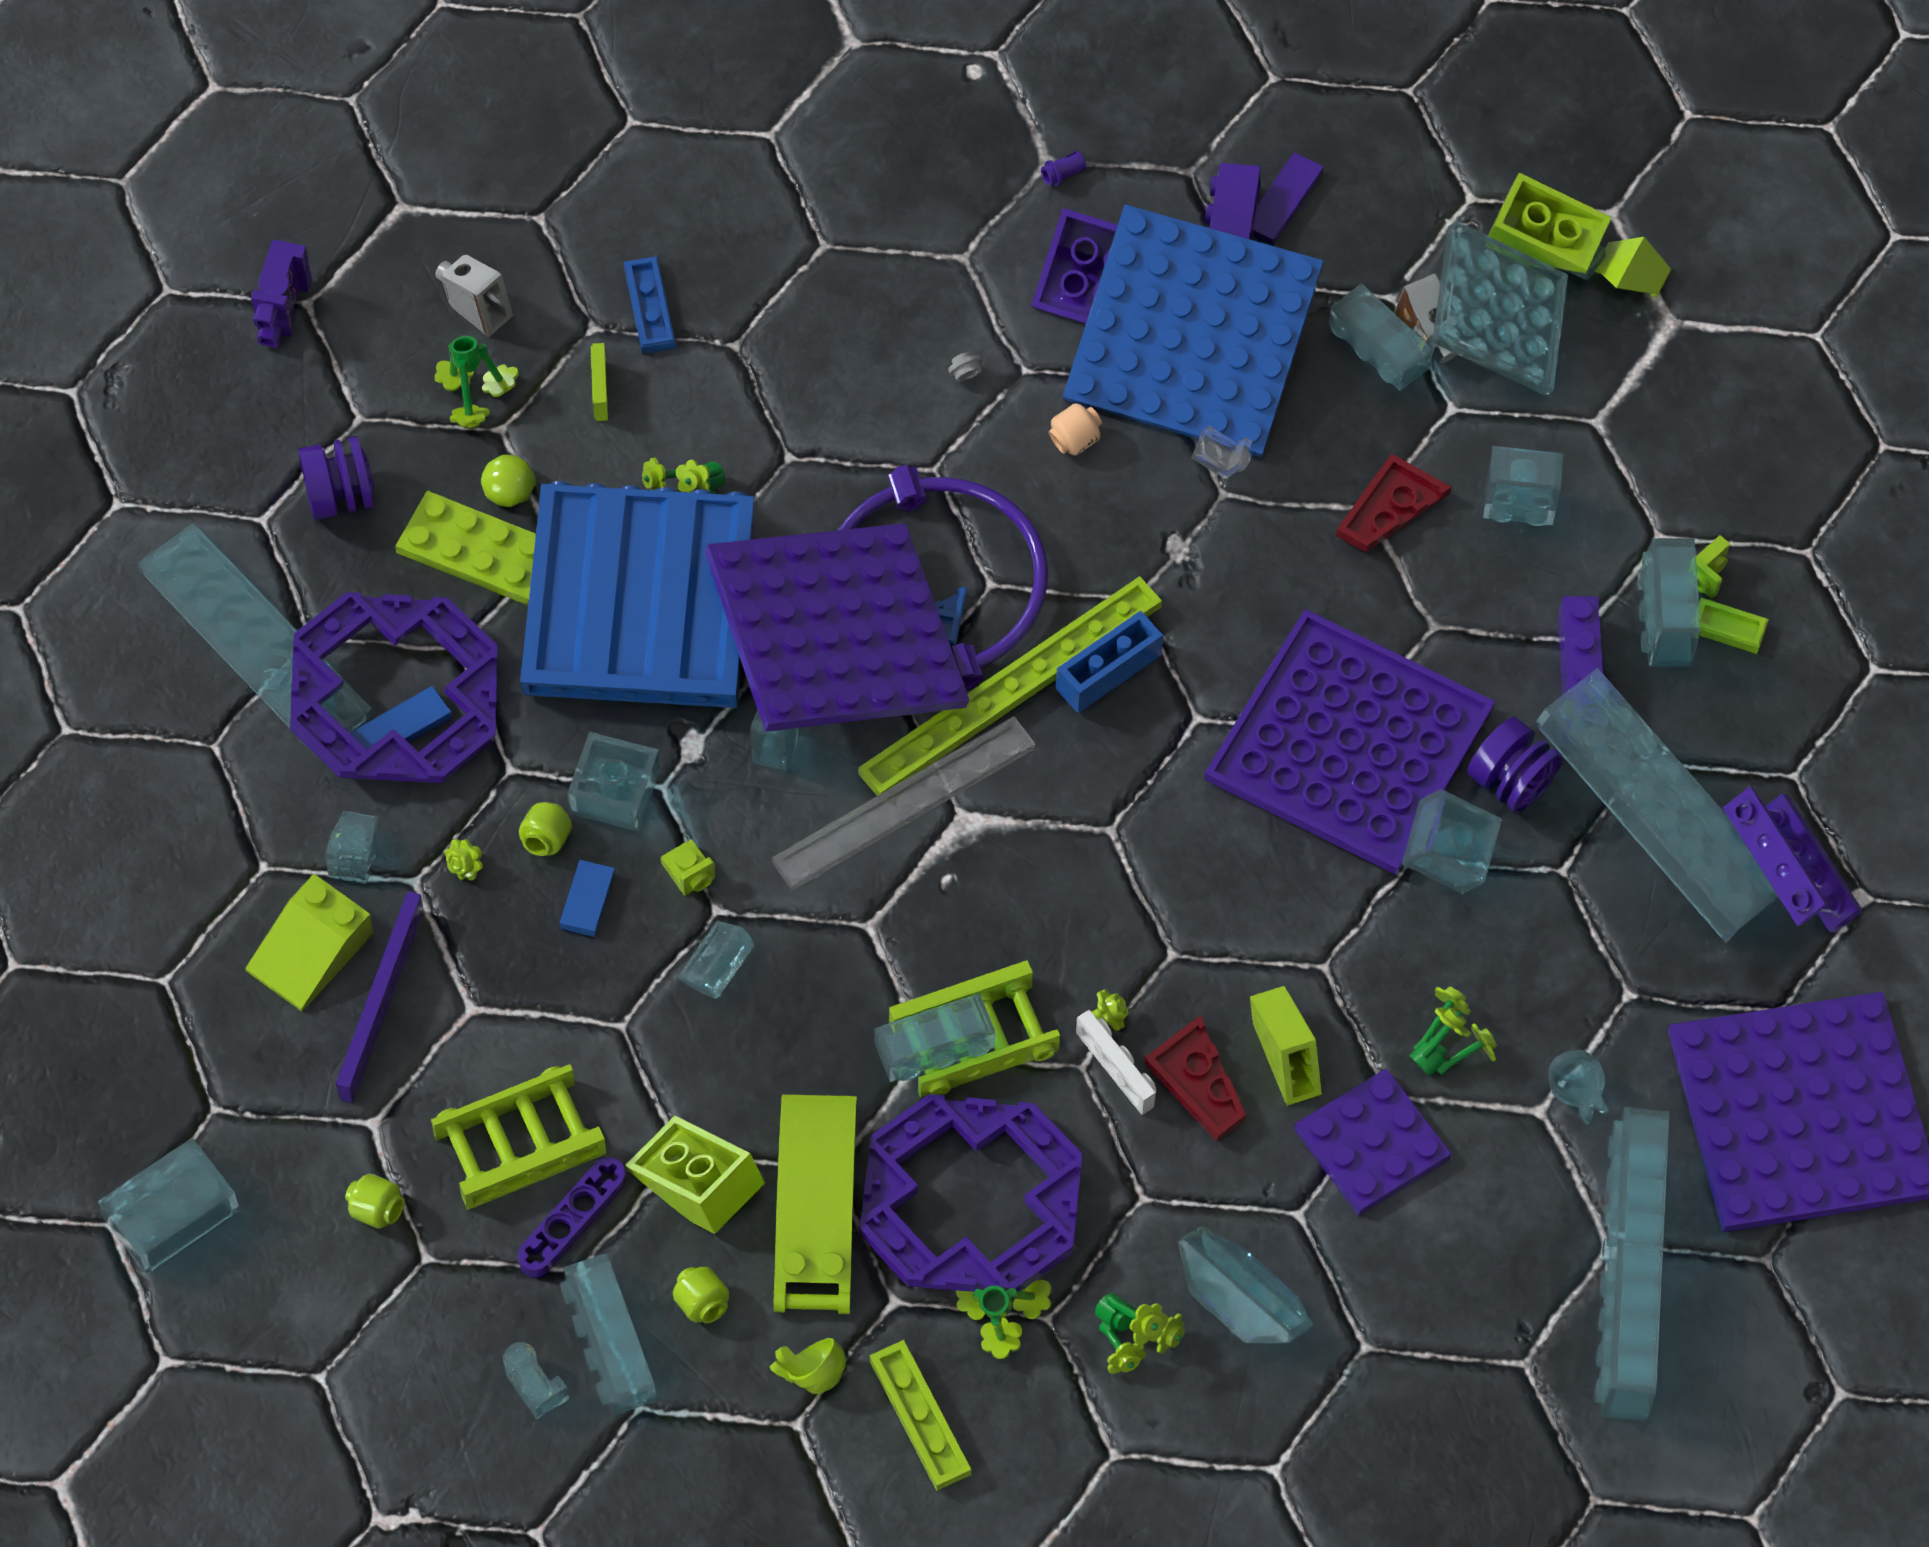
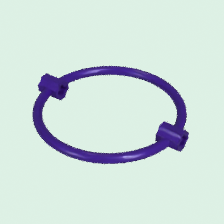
[838,465,1048,690]

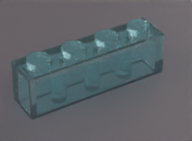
[559,1253,657,1416]

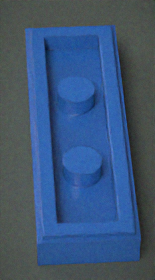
[624,256,676,354]
[350,686,452,749]

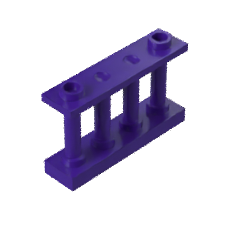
[1723,786,1863,933]

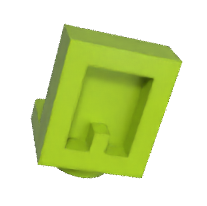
[1686,535,1730,599]
[661,839,715,896]

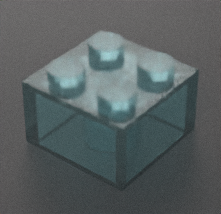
[1483,446,1563,526]
[567,732,660,832]
[1402,789,1502,894]

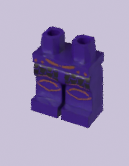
[251,239,313,348]

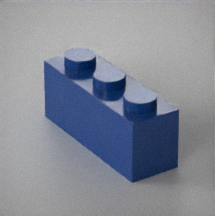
[1056,610,1163,713]

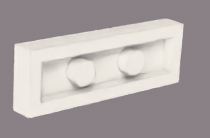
[1076,1010,1156,1115]

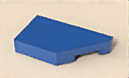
[935,587,968,647]

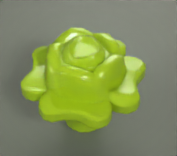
[445,839,483,880]
[1091,989,1129,1031]

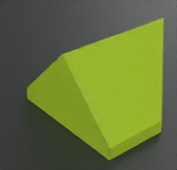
[1594,237,1671,298]

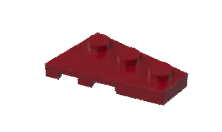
[1336,454,1452,553]
[1144,1015,1246,1142]

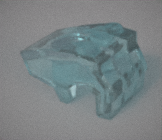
[326,811,378,884]

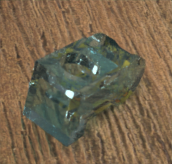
[503,1342,569,1420]

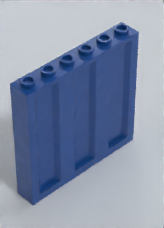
[520,481,756,708]

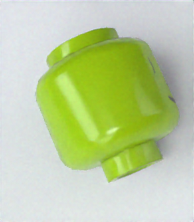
[518,802,572,856]
[345,1173,404,1229]
[673,1267,729,1323]

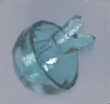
[1548,1049,1609,1124]

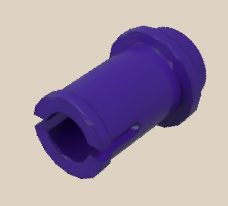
[1041,150,1086,186]

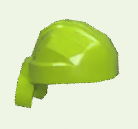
[770,1338,846,1395]

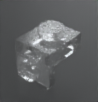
[1191,426,1253,479]

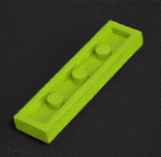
[869,1340,971,1491]

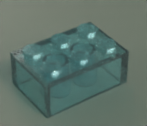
[1637,538,1701,667]
[98,1138,240,1274]

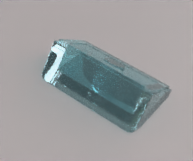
[678,921,754,999]

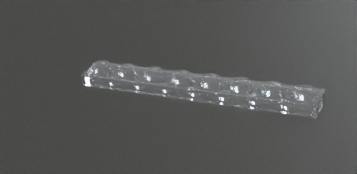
[772,716,1035,891]

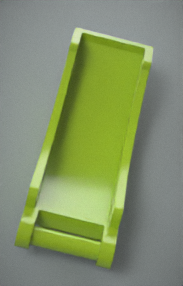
[773,1094,857,1314]

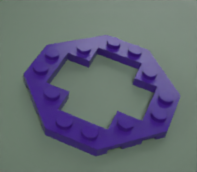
[290,592,497,783]
[859,1094,1082,1292]

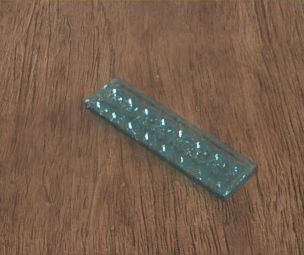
[137,523,373,757]

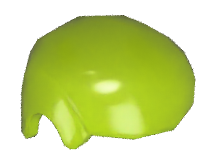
[481,455,537,507]

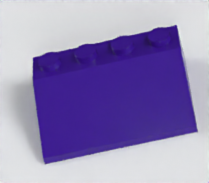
[1031,208,1118,324]

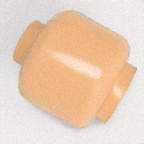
[1048,403,1102,456]

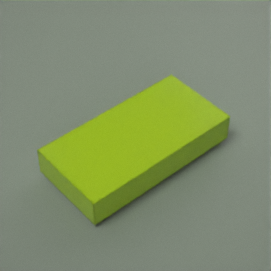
[591,343,608,421]
[1689,598,1769,654]

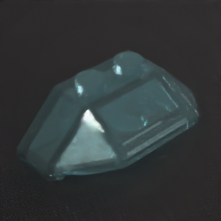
[1178,1225,1313,1343]

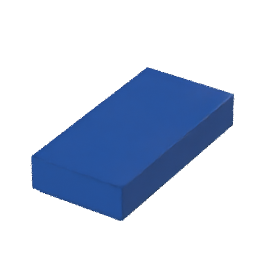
[559,860,615,937]

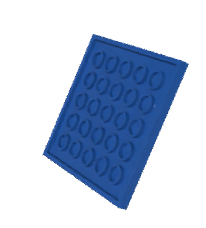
[1062,204,1324,458]

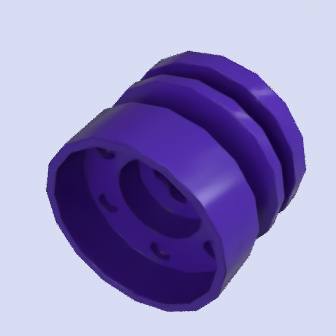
[298,436,374,521]
[1467,716,1564,814]

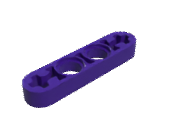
[518,1157,626,1277]

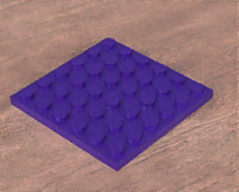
[705,523,969,732]
[1204,609,1495,875]
[1668,991,1929,1232]

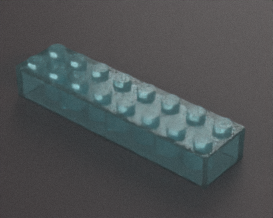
[1535,668,1780,943]
[1595,1107,1669,1421]

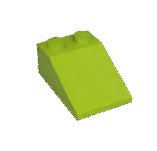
[1484,173,1612,273]
[245,874,374,1012]
[625,1116,765,1234]

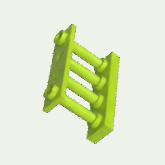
[889,960,1060,1099]
[431,1064,606,1210]

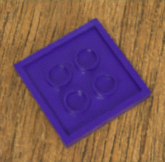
[1294,1068,1451,1216]

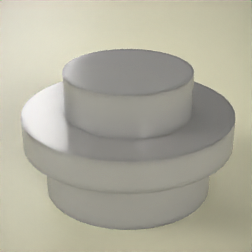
[948,352,982,382]

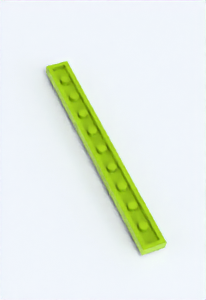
[858,576,1162,800]

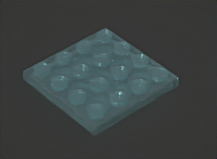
[1432,221,1568,396]

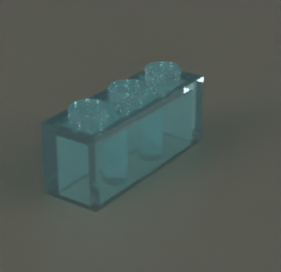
[1329,283,1433,391]
[874,993,995,1082]

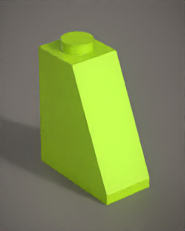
[1250,986,1322,1106]

